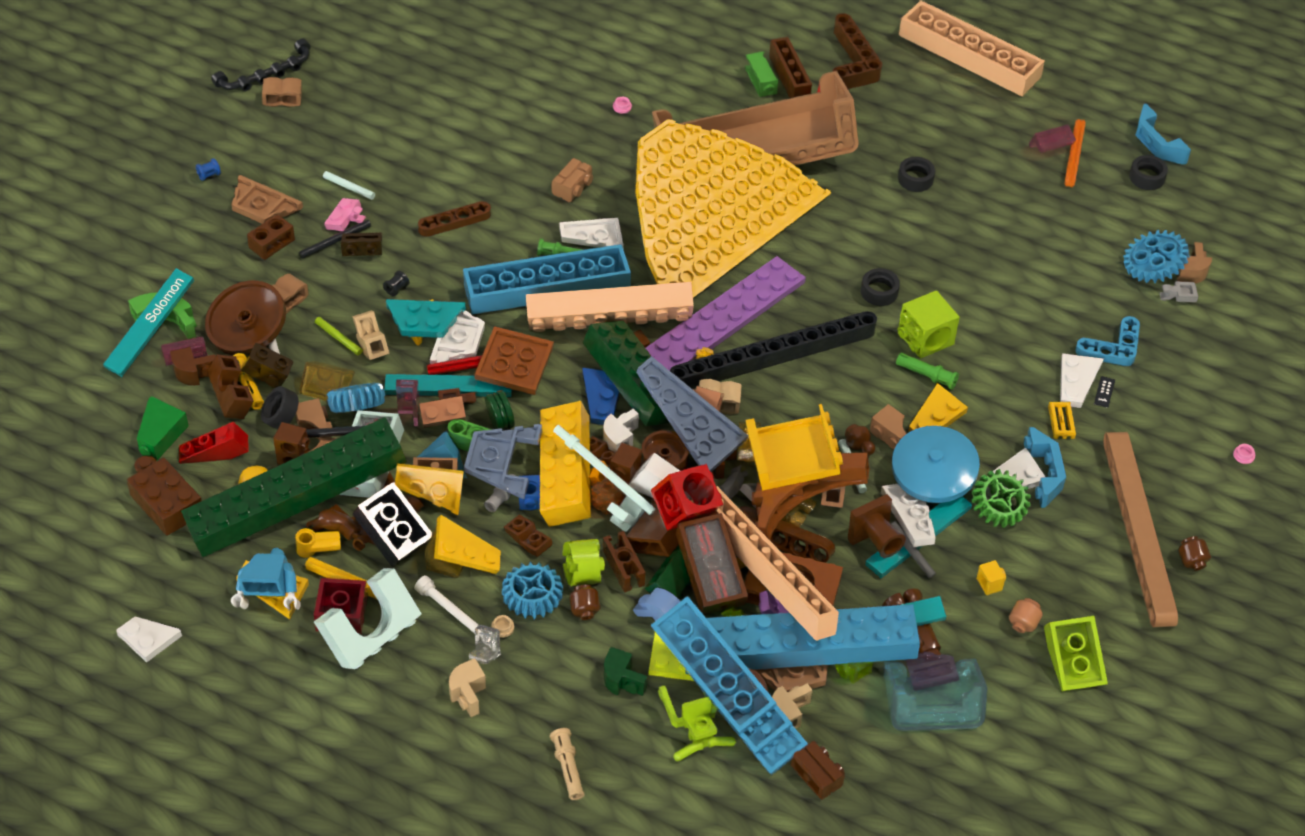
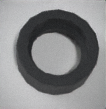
[1129,155,1168,190]
[898,157,936,192]
[861,268,900,306]
[261,386,299,429]

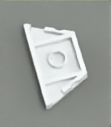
[430,310,485,364]

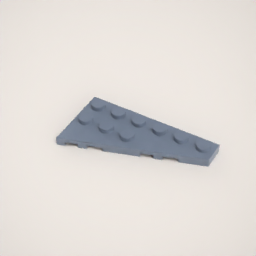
[636,356,748,472]

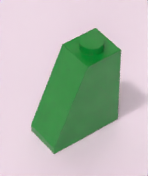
[137,396,189,460]

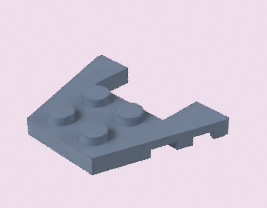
[464,424,542,499]

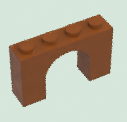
[744,552,843,607]

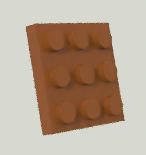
[475,326,554,395]

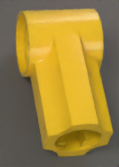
[295,528,341,558]

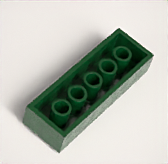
[582,321,670,426]

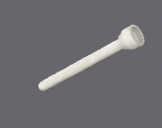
[414,575,500,649]

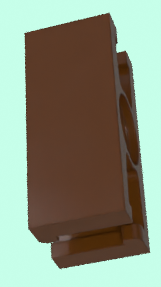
[603,531,646,593]

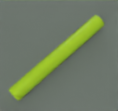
[315,317,363,356]

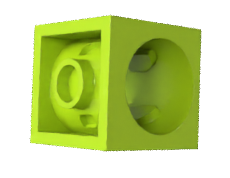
[898,290,960,359]

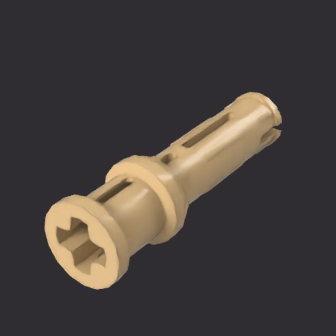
[550,728,585,800]

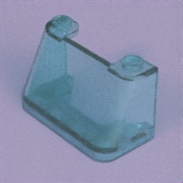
[884,659,988,731]

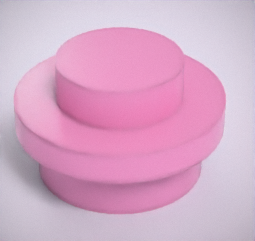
[613,97,632,114]
[1233,444,1255,464]

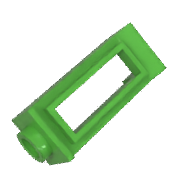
[745,51,778,97]

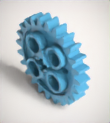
[1123,230,1190,283]

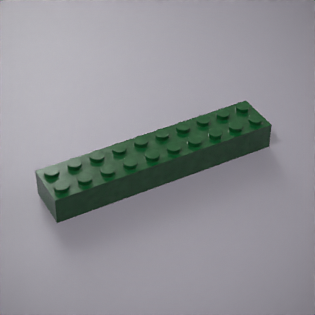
[181,417,407,557]

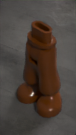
[882,588,943,665]

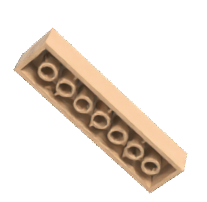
[899,1,1045,96]
[526,282,694,332]

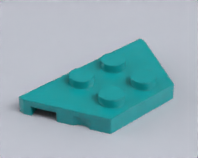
[386,299,466,338]

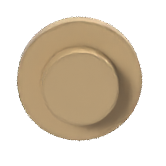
[491,615,514,637]

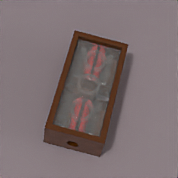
[676,513,748,615]

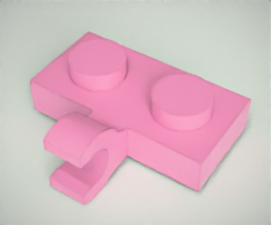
[324,198,366,231]

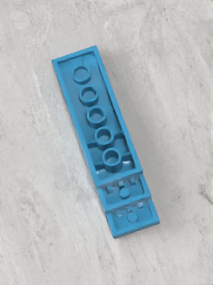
[651,596,808,776]

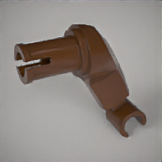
[306,509,369,551]

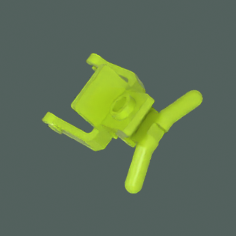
[658,685,736,761]

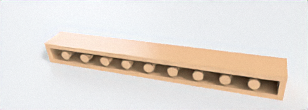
[710,486,839,641]

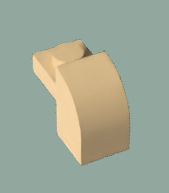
[352,310,389,360]
[449,658,486,717]
[772,683,812,729]

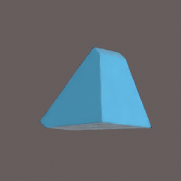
[418,432,467,478]

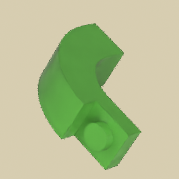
[128,292,197,340]

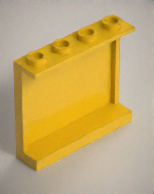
[745,404,843,491]

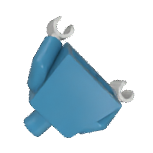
[231,548,301,611]

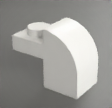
[603,409,639,452]

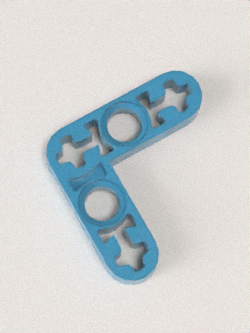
[1075,316,1140,366]

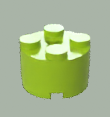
[562,539,605,586]

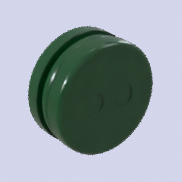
[485,390,515,431]

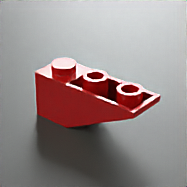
[179,421,249,464]

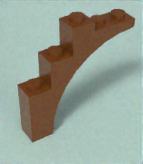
[752,453,870,540]

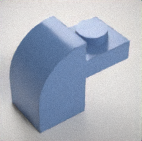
[633,588,680,621]

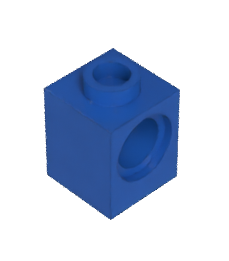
[519,475,540,510]

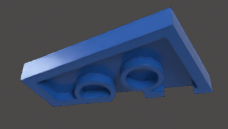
[582,368,620,425]

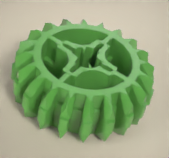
[972,469,1031,528]

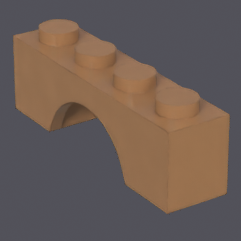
[295,398,336,452]
[870,404,906,450]

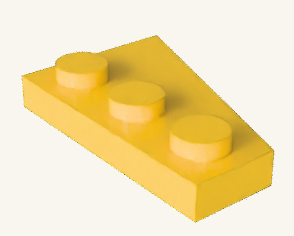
[434,515,501,574]

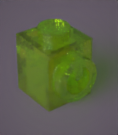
[835,662,873,684]

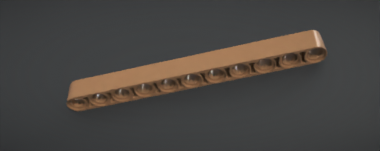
[1103,432,1178,627]

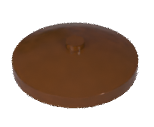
[205,280,286,355]

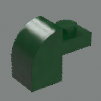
[603,647,647,696]

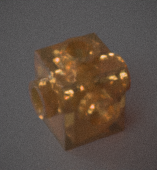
[591,478,625,515]

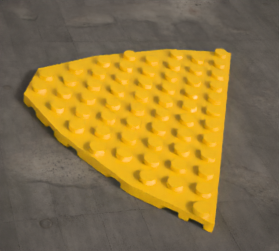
[635,119,831,298]

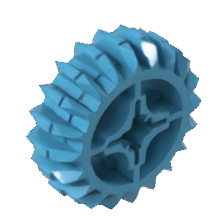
[327,383,385,413]
[502,561,563,620]

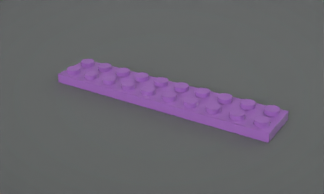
[646,256,806,371]

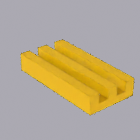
[1048,402,1076,439]

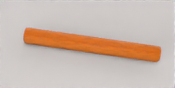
[1064,119,1086,187]

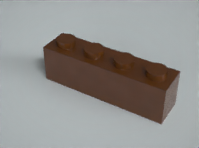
[769,37,812,99]

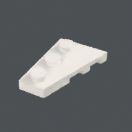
[1060,354,1104,408]

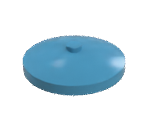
[892,426,980,503]

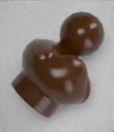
[845,424,875,456]

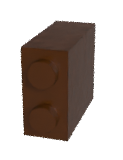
[627,501,679,557]

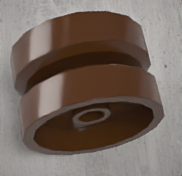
[641,430,689,471]

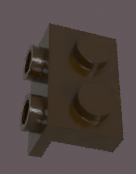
[341,232,382,256]
[241,343,293,388]

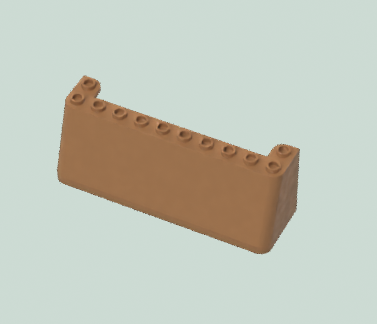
[652,71,859,165]

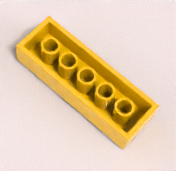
[540,401,591,527]

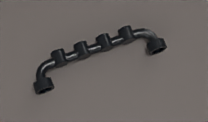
[211,38,311,91]

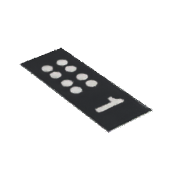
[1094,376,1115,408]

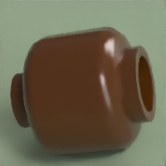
[1178,536,1211,571]
[569,585,601,620]

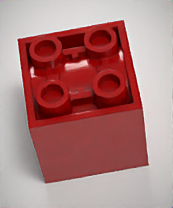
[651,464,724,531]

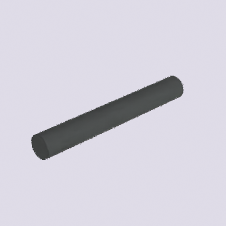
[891,521,936,579]

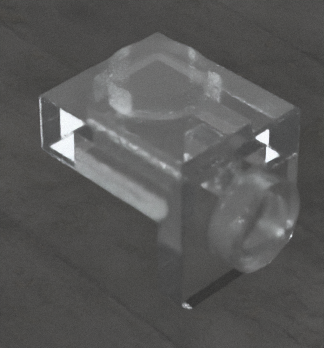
[469,624,500,664]

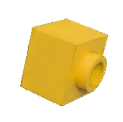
[976,560,1006,595]

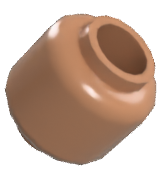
[1009,598,1043,633]

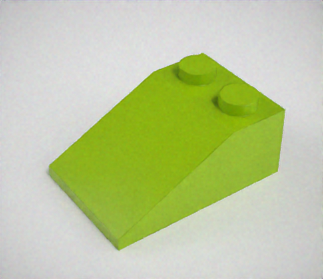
[1043,616,1108,691]

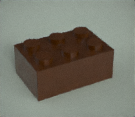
[126,458,202,536]

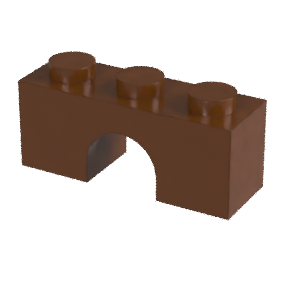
[207,354,254,419]

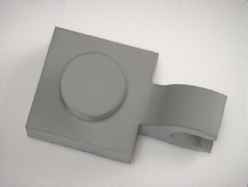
[1159,281,1198,302]

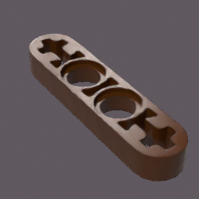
[418,201,491,237]

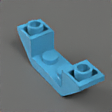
[1135,104,1191,165]
[1024,427,1066,508]

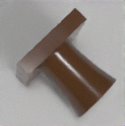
[848,494,906,558]

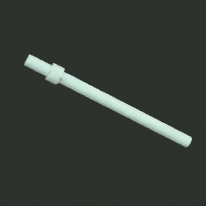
[553,425,656,515]

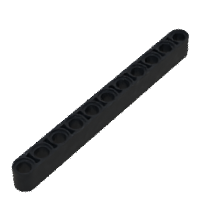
[670,311,877,389]

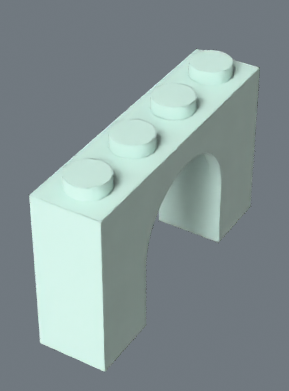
[314,568,421,669]

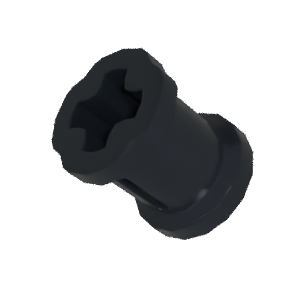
[383,270,410,297]

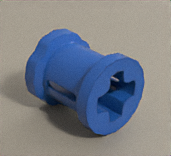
[196,158,221,181]

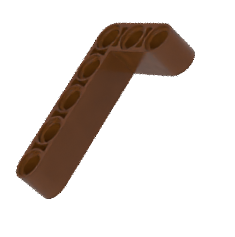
[832,13,882,89]

